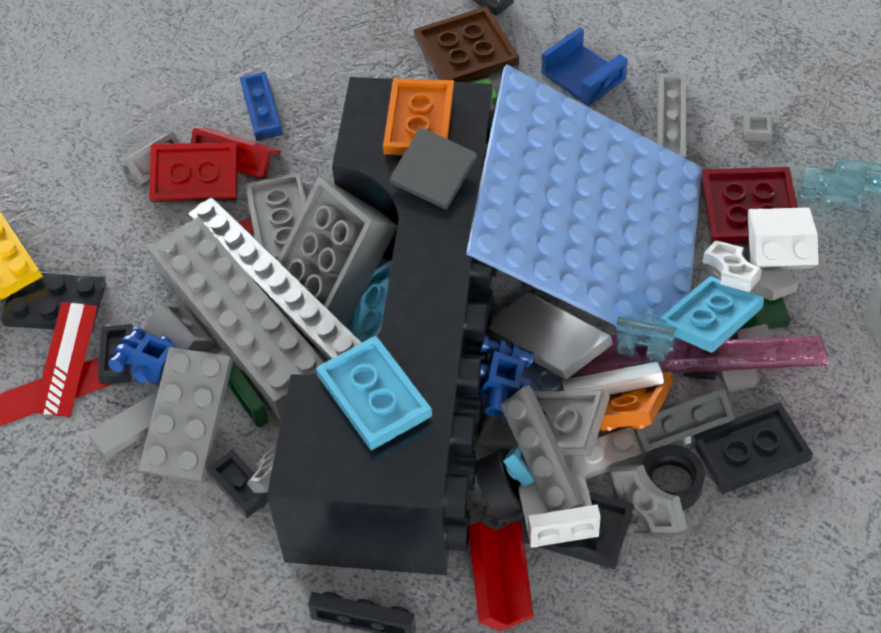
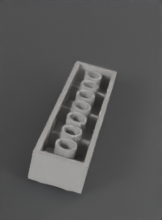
[147,217,325,421]

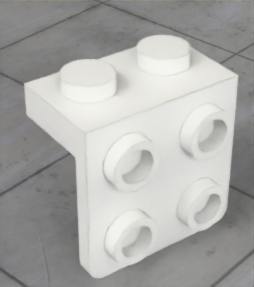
[519,475,600,548]

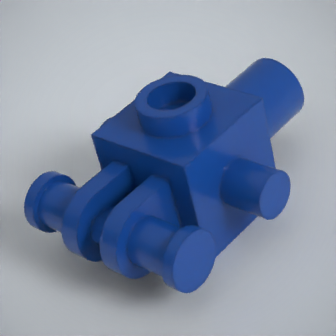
[108,327,176,386]
[479,336,534,417]

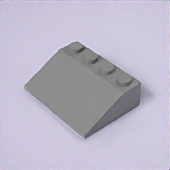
[277,176,398,327]

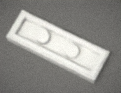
[562,362,664,395]

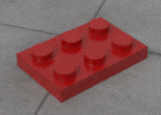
[149,142,238,202]

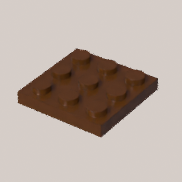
[414,6,519,83]

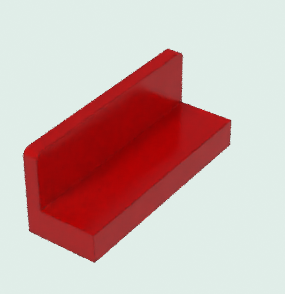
[190,128,281,178]
[468,521,534,632]

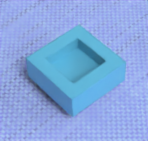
[503,444,534,488]

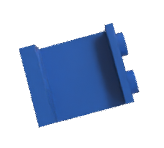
[541,27,628,107]

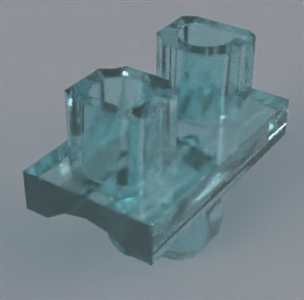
[616,307,676,362]

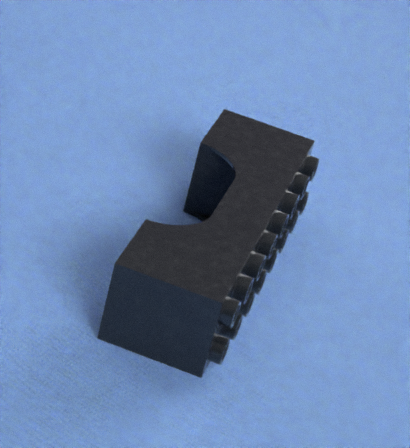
[267,77,497,576]

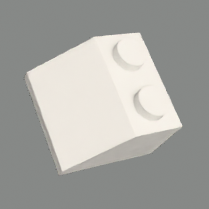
[748,208,819,270]

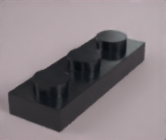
[308,592,416,633]

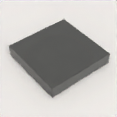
[390,127,477,210]

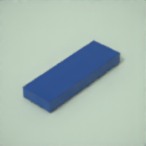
[239,71,283,141]

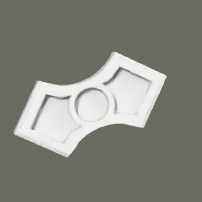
[703,240,762,293]

